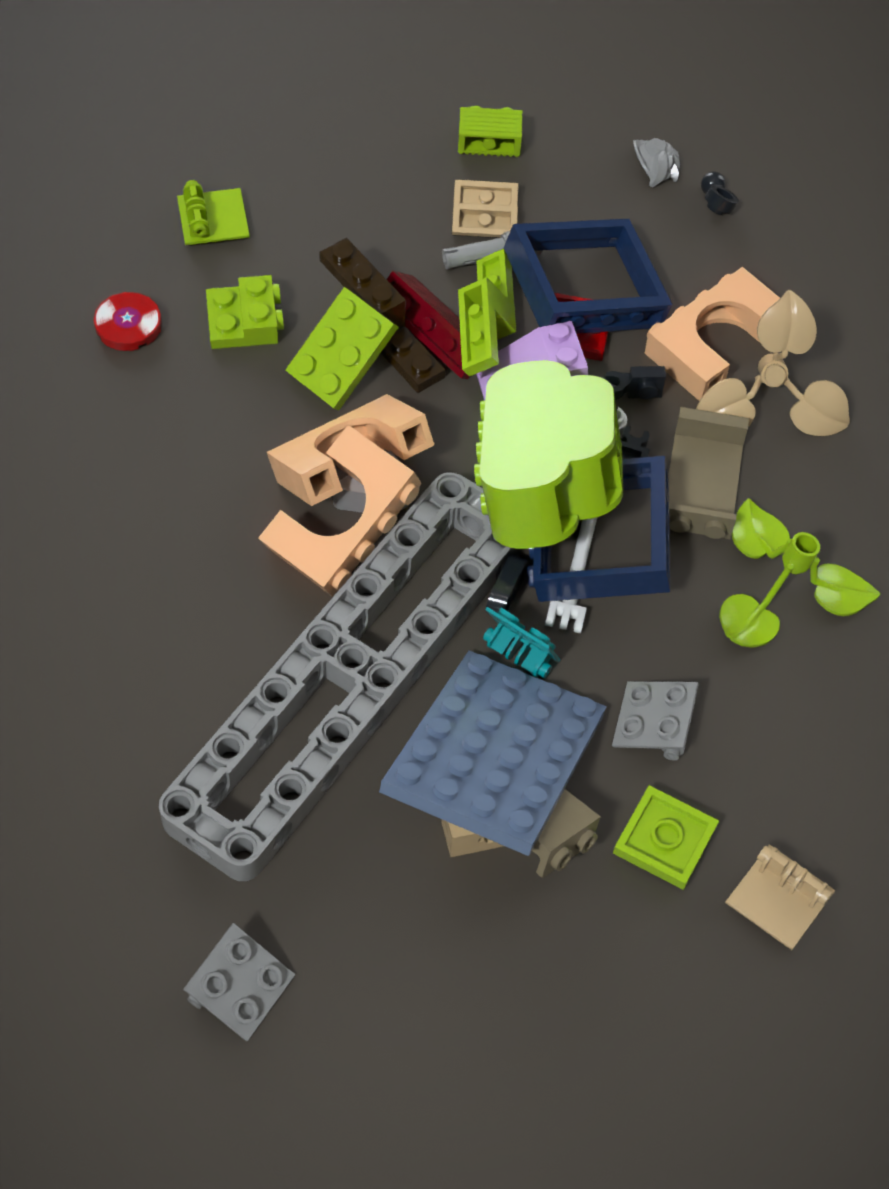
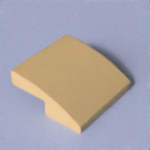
[452,180,518,238]

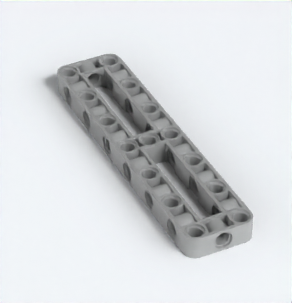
[159,472,523,881]

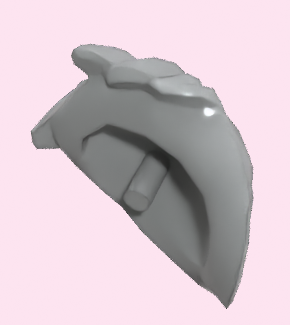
[633,138,680,188]

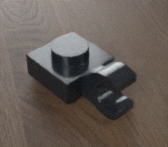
[605,366,666,400]

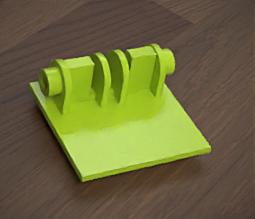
[177,180,250,245]

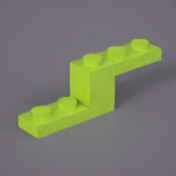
[458,248,516,377]

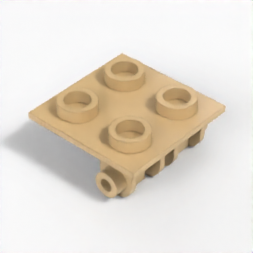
[725,844,836,950]

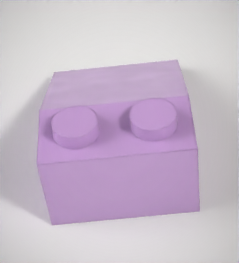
[476,321,588,400]

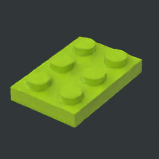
[285,287,399,411]

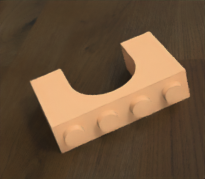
[645,267,780,401]
[267,394,434,506]
[258,425,422,597]

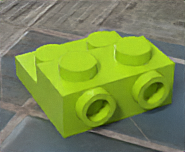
[206,275,284,349]

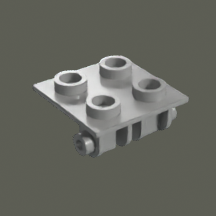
[612,681,699,760]
[183,923,295,1041]

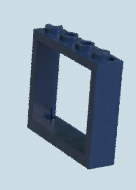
[503,219,673,334]
[527,456,670,602]

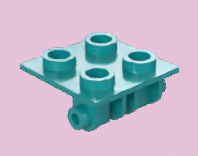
[483,607,561,678]

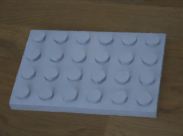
[379,651,607,856]

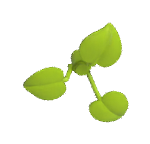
[719,498,880,648]

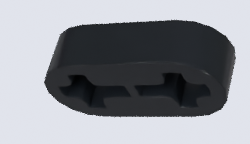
[485,554,529,613]

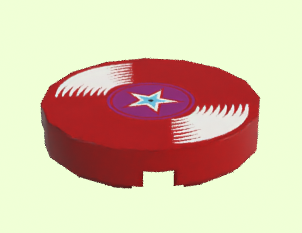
[93,292,162,351]

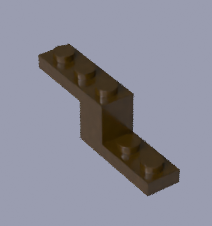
[319,237,445,393]

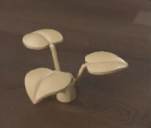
[696,290,850,436]

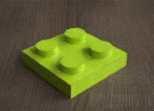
[613,785,719,890]

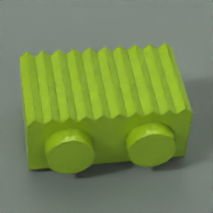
[458,106,523,157]

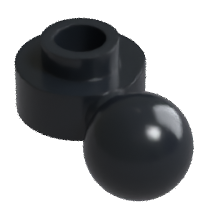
[701,171,739,215]

